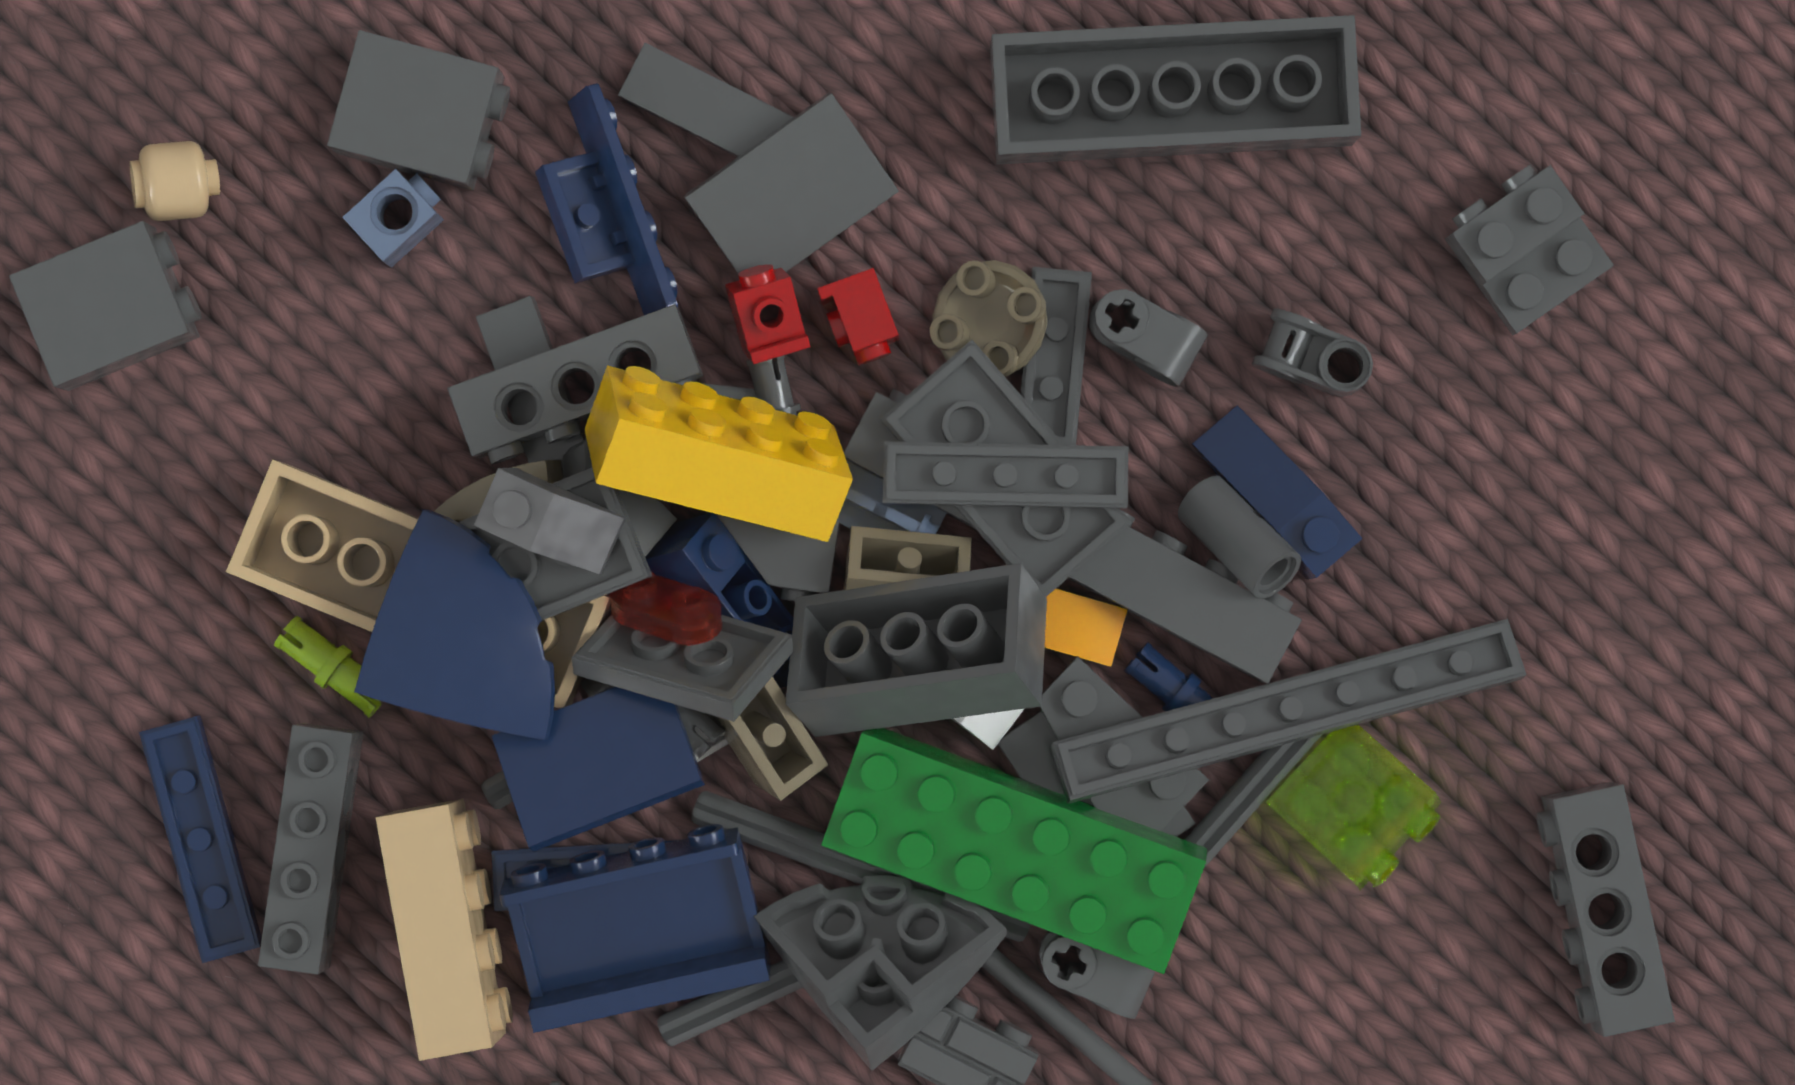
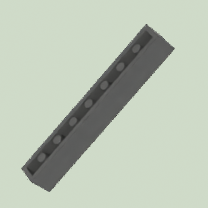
[844,389,1302,683]

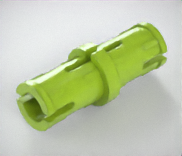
[274,615,383,718]

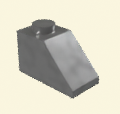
[474,468,626,574]

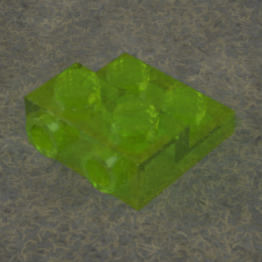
[1266,725,1442,890]

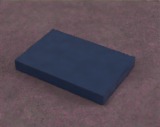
[492,687,705,852]

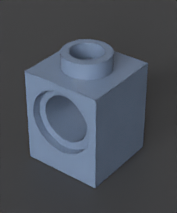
[342,169,444,268]

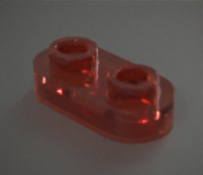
[610,572,723,645]

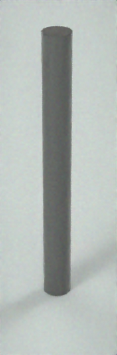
[982,948,1153,1085]

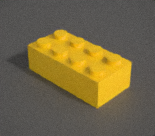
[585,365,853,542]

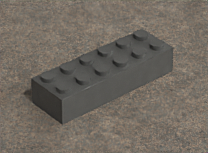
[990,15,1361,165]

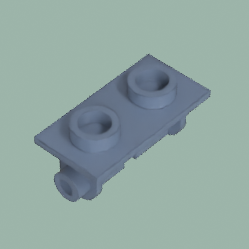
[836,460,946,534]

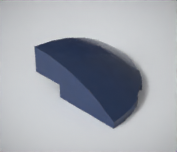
[354,509,555,740]

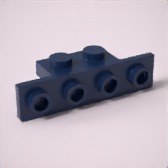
[535,83,678,315]

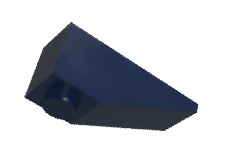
[1191,405,1362,580]

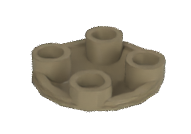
[930,260,1048,376]

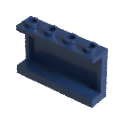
[499,824,771,1033]

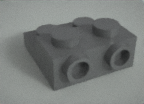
[1445,164,1614,336]

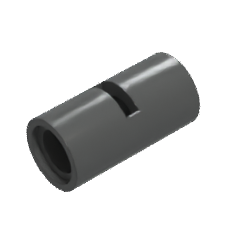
[1178,476,1301,599]

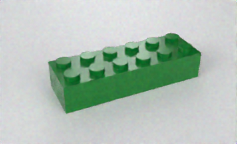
[821,728,1207,974]

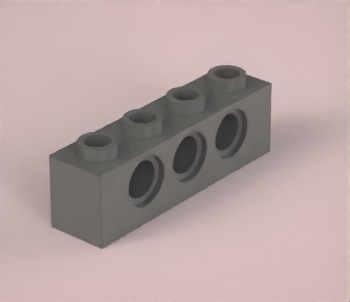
[447,304,704,465]
[258,723,364,975]
[1536,782,1675,1037]

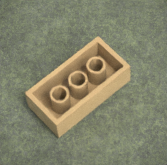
[376,798,513,1061]

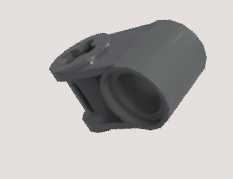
[1088,289,1208,388]
[1252,308,1373,397]
[1039,931,1155,1019]

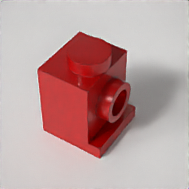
[725,264,811,364]
[817,267,899,366]

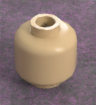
[130,141,220,221]

